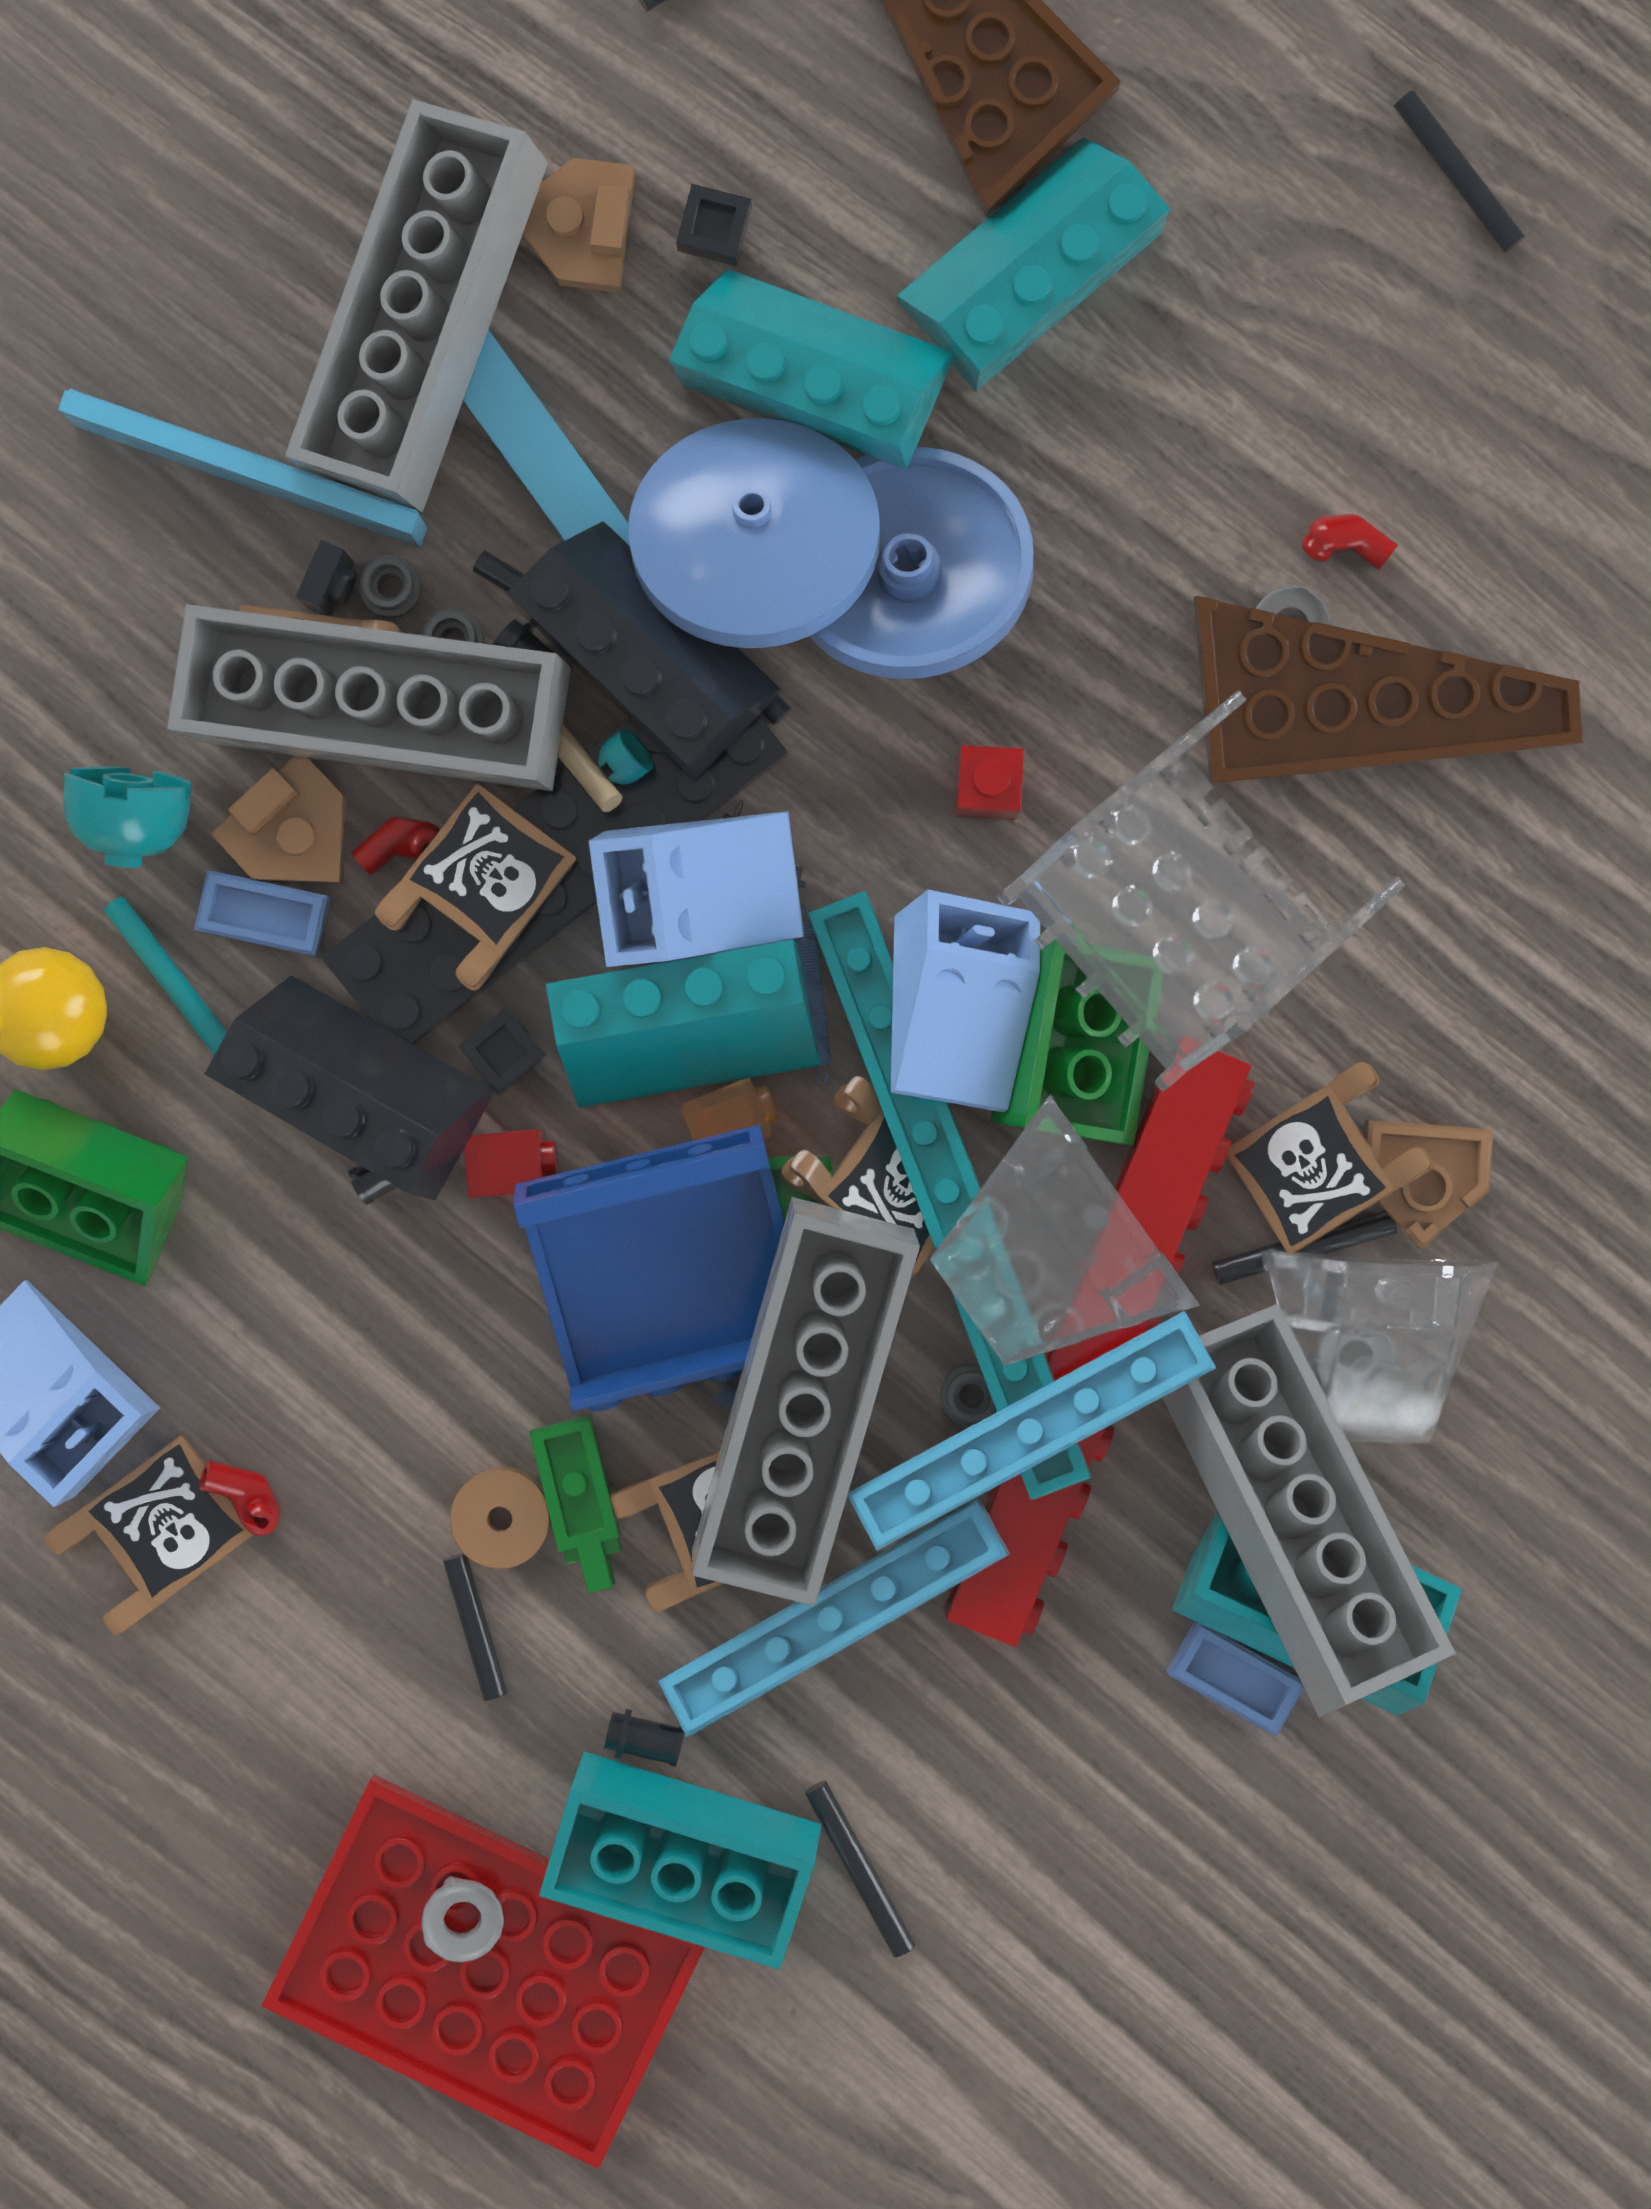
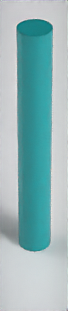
[103,896,227,1055]

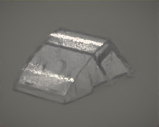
[930,1095,1200,1365]
[1260,1251,1498,1444]

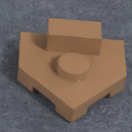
[522,158,636,294]
[210,755,347,884]
[1364,1120,1494,1249]

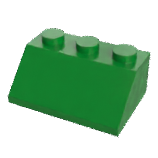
[990,939,1164,1146]
[0,1089,189,1287]

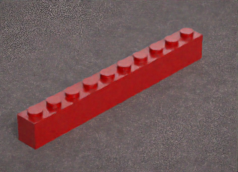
[944,1037,1255,1648]

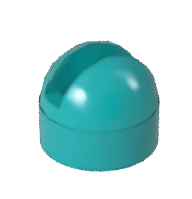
[598,728,653,784]

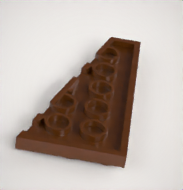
[881,0,1121,218]
[1194,596,1584,784]

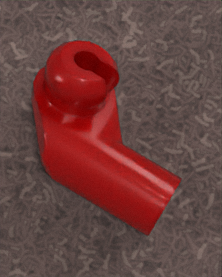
[1302,514,1398,570]
[351,817,440,876]
[199,1460,280,1536]

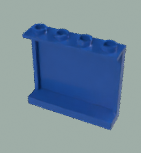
[513,1124,784,1411]

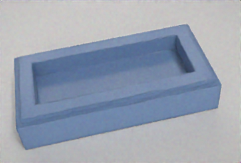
[194,870,331,958]
[1166,1621,1304,1737]

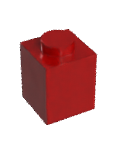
[955,745,1024,820]
[464,1129,559,1198]

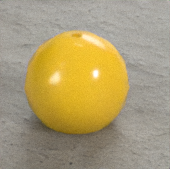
[0,947,107,1071]

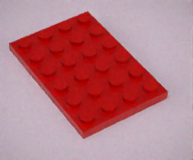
[261,1774,705,2169]

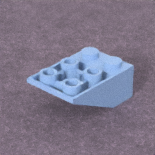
[589,811,804,967]
[891,890,1040,1112]
[0,1280,160,1507]

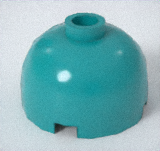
[63,766,191,868]

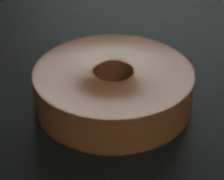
[450,1467,551,1569]

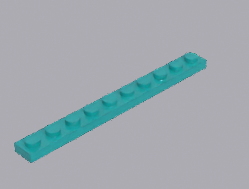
[808,891,1092,1500]

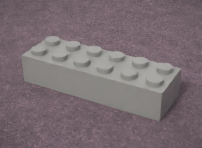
[285,99,548,513]
[167,604,571,791]
[692,1197,920,1606]
[1162,1304,1456,1718]

